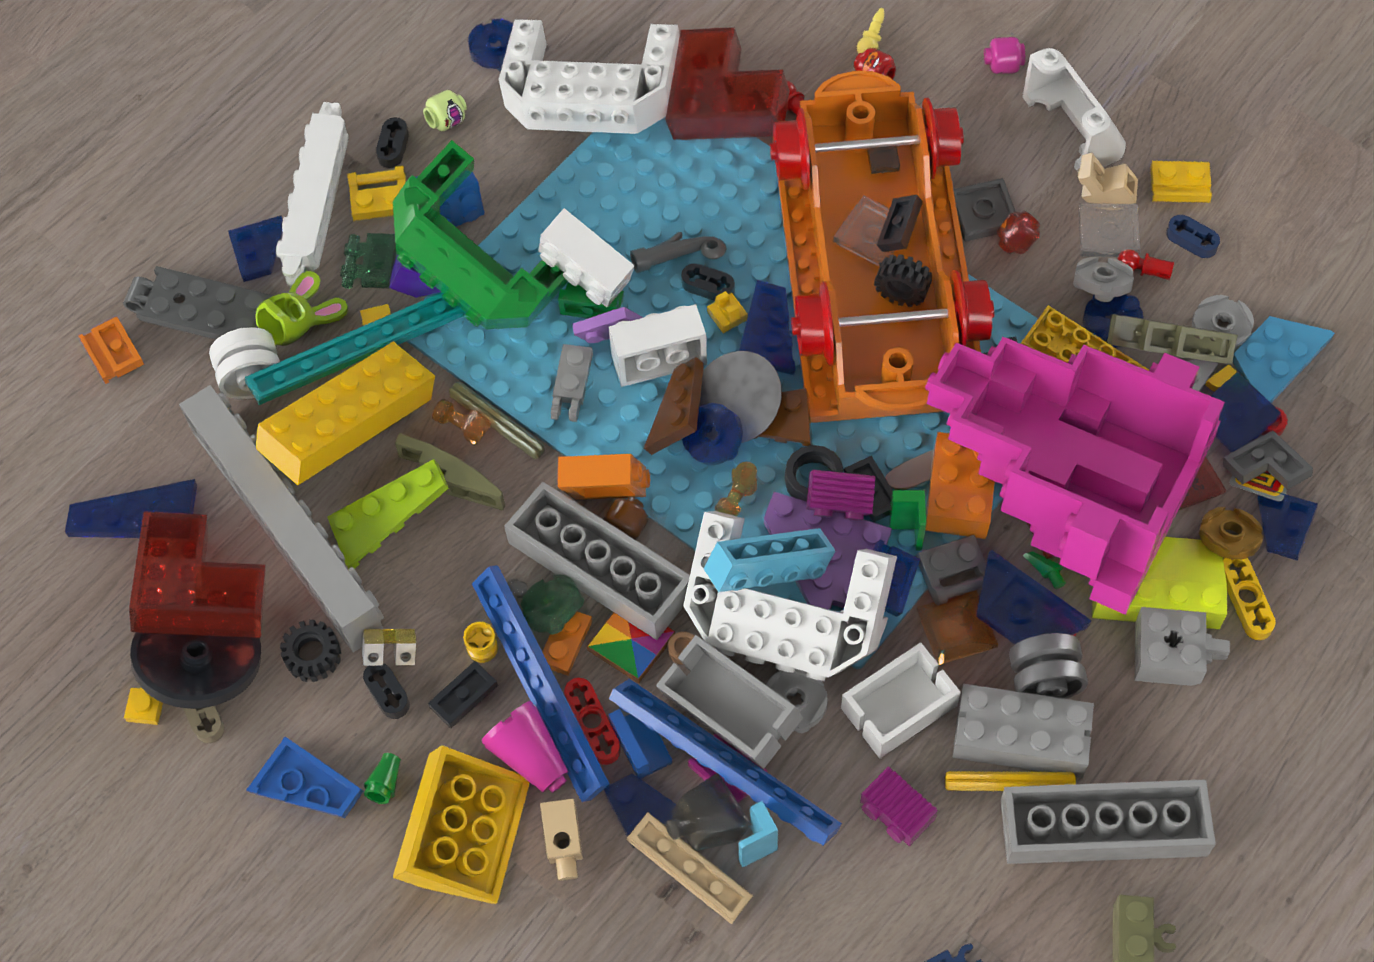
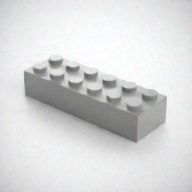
[504,482,690,640]
[1001,779,1216,864]

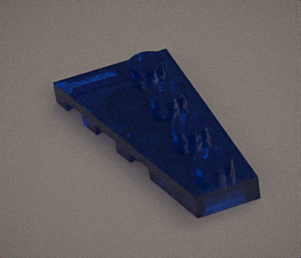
[65,479,197,539]

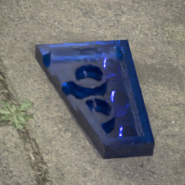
[739,280,796,376]

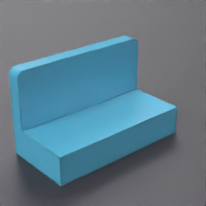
[739,801,778,867]

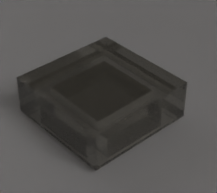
[867,146,900,174]

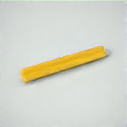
[945,771,1076,791]

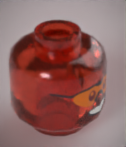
[997,211,1040,254]

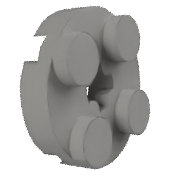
[1073,257,1134,302]
[1192,295,1254,350]
[766,669,828,733]

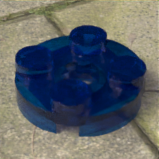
[468,19,514,71]
[1083,294,1144,348]
[682,403,743,465]

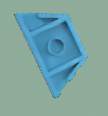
[1232,316,1335,410]

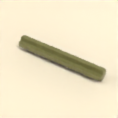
[449,382,545,459]

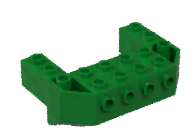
[393,140,568,330]

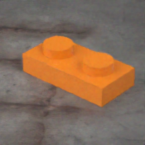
[542,606,592,676]

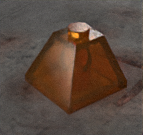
[917,590,999,665]

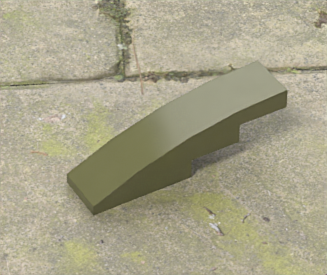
[1107,314,1238,364]
[395,433,505,511]

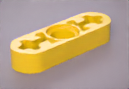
[1223,558,1276,640]

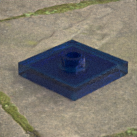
[1211,372,1281,453]

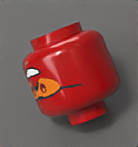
[854,48,896,80]

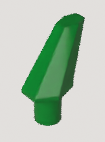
[1022,551,1066,589]

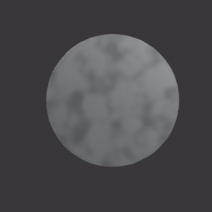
[697,351,782,445]

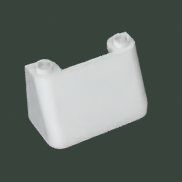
[1022,48,1126,172]

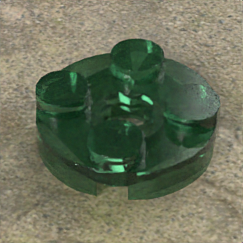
[520,574,584,635]

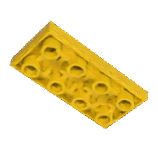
[1020,305,1149,371]

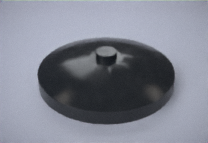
[130,600,261,709]

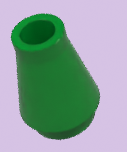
[364,753,401,804]

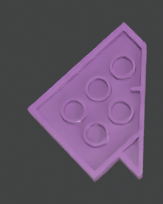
[764,492,892,610]

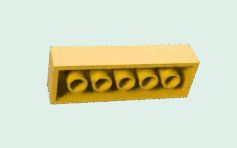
[256,341,435,485]

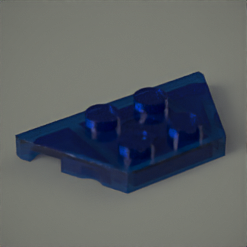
[976,550,1092,644]

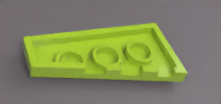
[327,459,449,569]

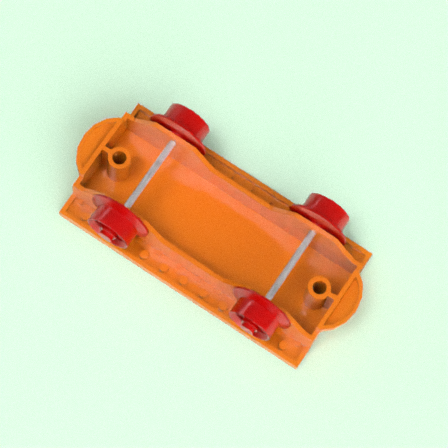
[770,71,994,423]

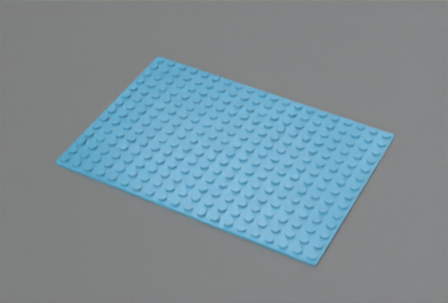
[406,85,1038,669]

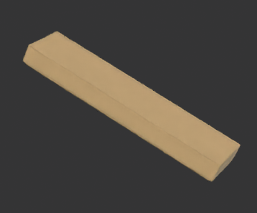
[627,812,753,924]

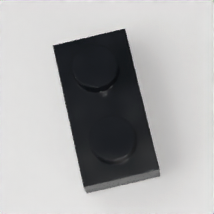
[877,195,923,252]
[844,456,893,523]
[428,661,498,728]

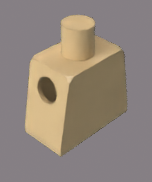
[540,798,583,881]

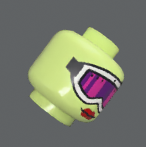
[423,90,467,131]

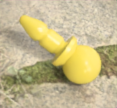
[857,8,884,54]

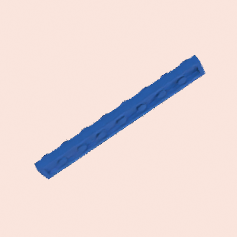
[472,565,610,802]
[609,679,842,846]

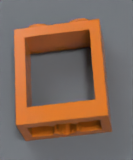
[558,454,650,500]

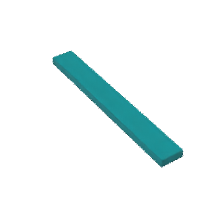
[245,292,466,405]

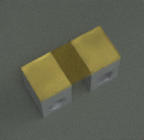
[362,629,416,666]

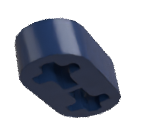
[1166,215,1220,258]

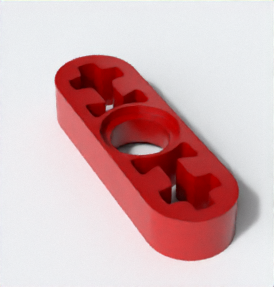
[564,678,620,765]

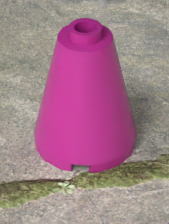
[481,701,568,793]

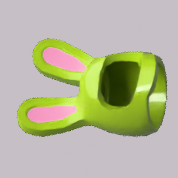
[255,271,348,346]

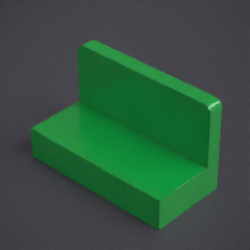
[558,283,624,318]
[889,490,926,551]

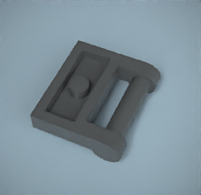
[915,535,995,606]

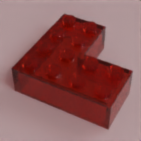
[665,27,789,140]
[129,512,266,638]

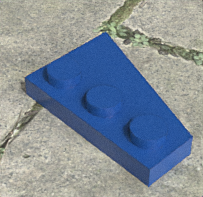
[246,737,364,818]

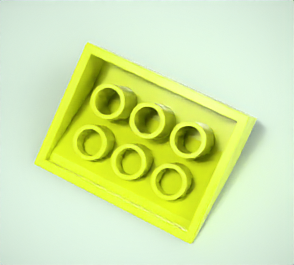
[1092,537,1227,629]

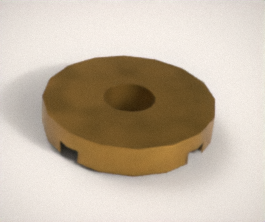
[1199,507,1263,559]

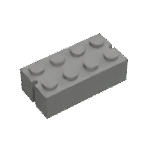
[656,635,803,769]
[952,684,1094,778]

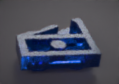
[1257,488,1318,561]

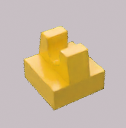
[707,291,748,333]

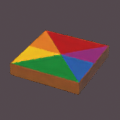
[587,612,675,684]

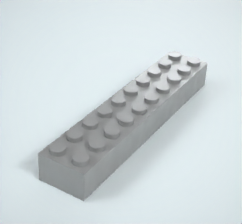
[179,385,385,653]

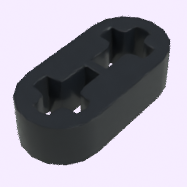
[376,117,409,168]
[681,263,735,301]
[363,663,410,719]

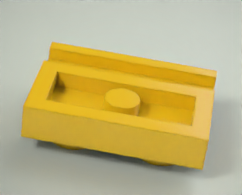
[1150,161,1212,203]

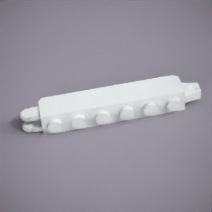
[276,102,349,288]

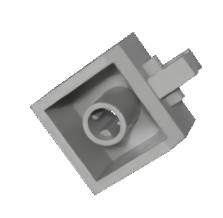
[1134,607,1230,686]

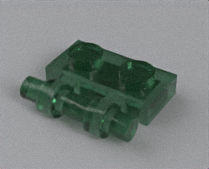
[340,233,396,289]

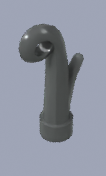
[630,232,727,273]

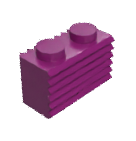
[806,470,876,520]
[860,767,938,846]

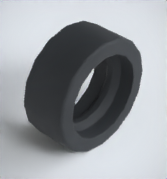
[785,445,844,502]

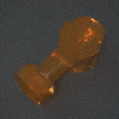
[432,399,491,445]
[714,461,757,516]

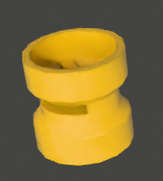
[463,621,498,663]

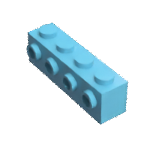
[704,528,836,592]

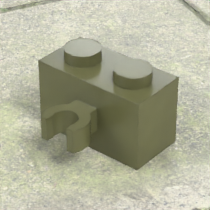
[1113,894,1176,962]

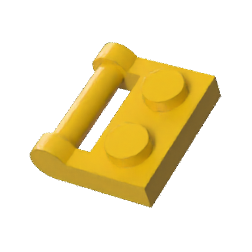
[347,166,406,221]

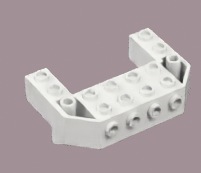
[499,20,681,134]
[683,511,897,681]

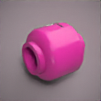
[984,37,1025,74]

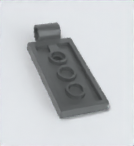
[123,266,273,340]

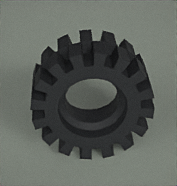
[874,254,932,307]
[280,620,341,682]

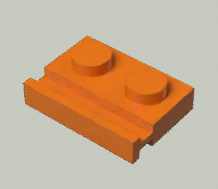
[78,316,144,384]

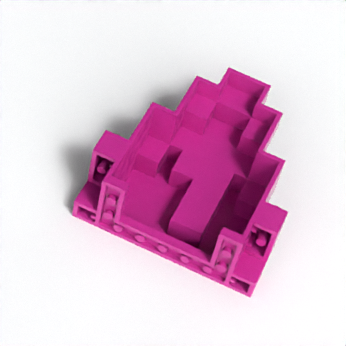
[925,337,1225,615]

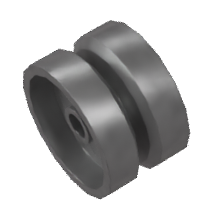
[1009,633,1088,699]

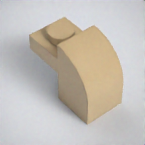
[1078,153,1138,208]

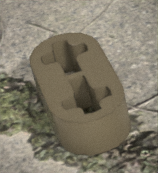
[183,706,225,743]

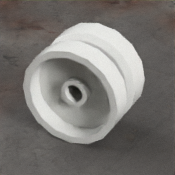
[209,327,280,399]

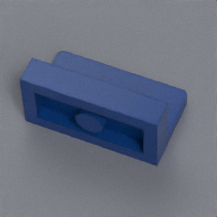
[608,709,672,780]

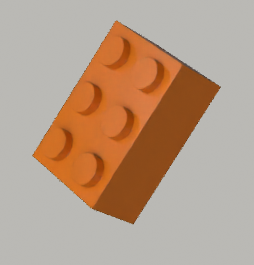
[925,432,995,539]

